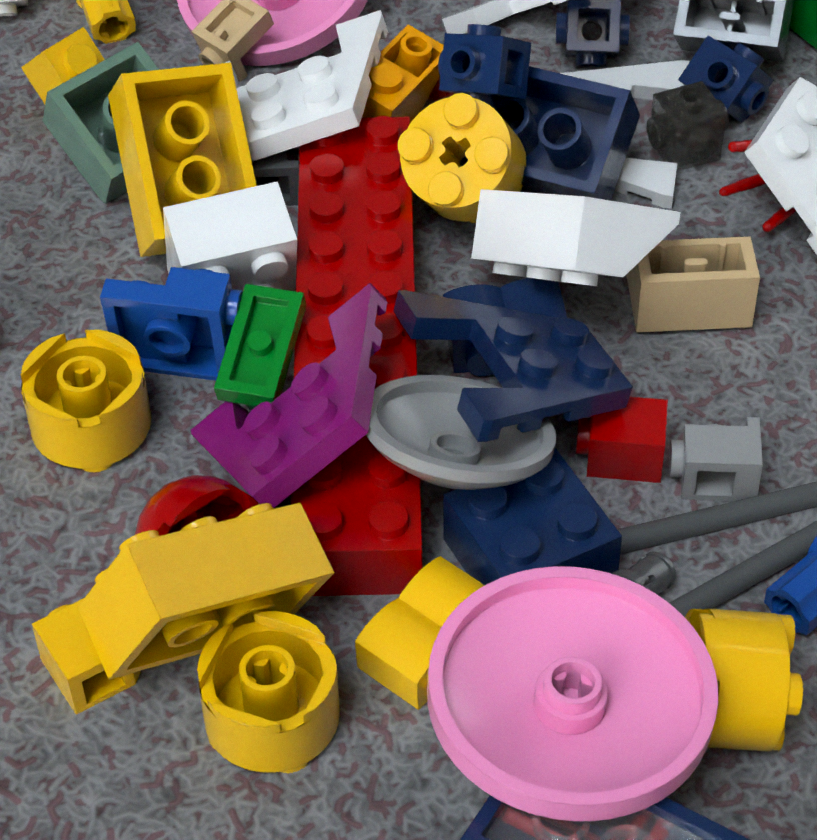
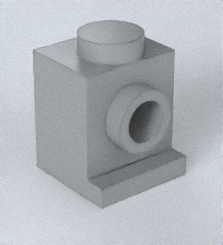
[668,417,763,501]

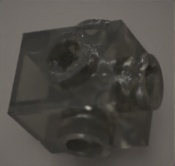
[646,81,729,172]

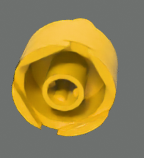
[398,93,526,223]
[21,330,151,472]
[685,608,803,752]
[197,611,340,773]

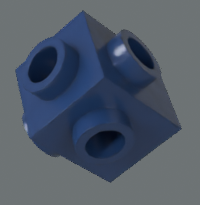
[556,0,630,67]
[438,24,531,107]
[678,35,774,123]

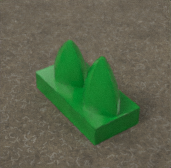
[214,284,307,410]

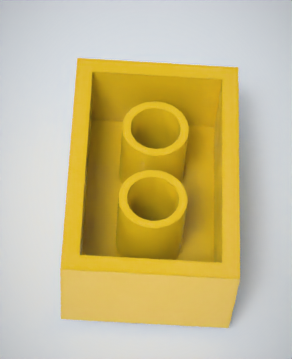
[108,62,257,257]
[77,503,334,680]

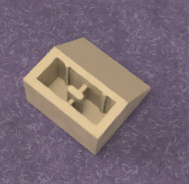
[626,236,760,333]

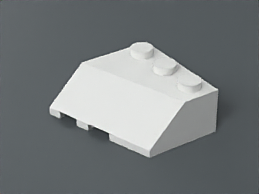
[471,189,681,286]

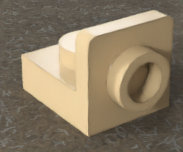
[191,0,274,82]

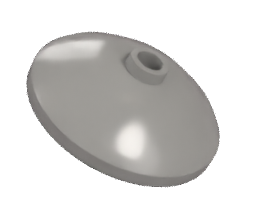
[366,375,556,490]

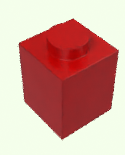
[576,396,668,483]

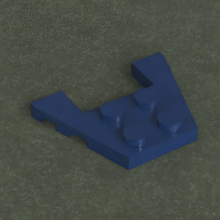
[393,290,633,442]

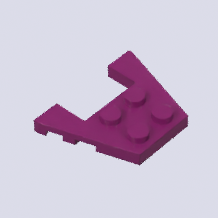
[191,283,387,508]

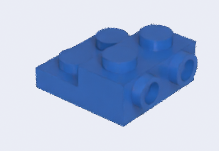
[100,267,243,381]

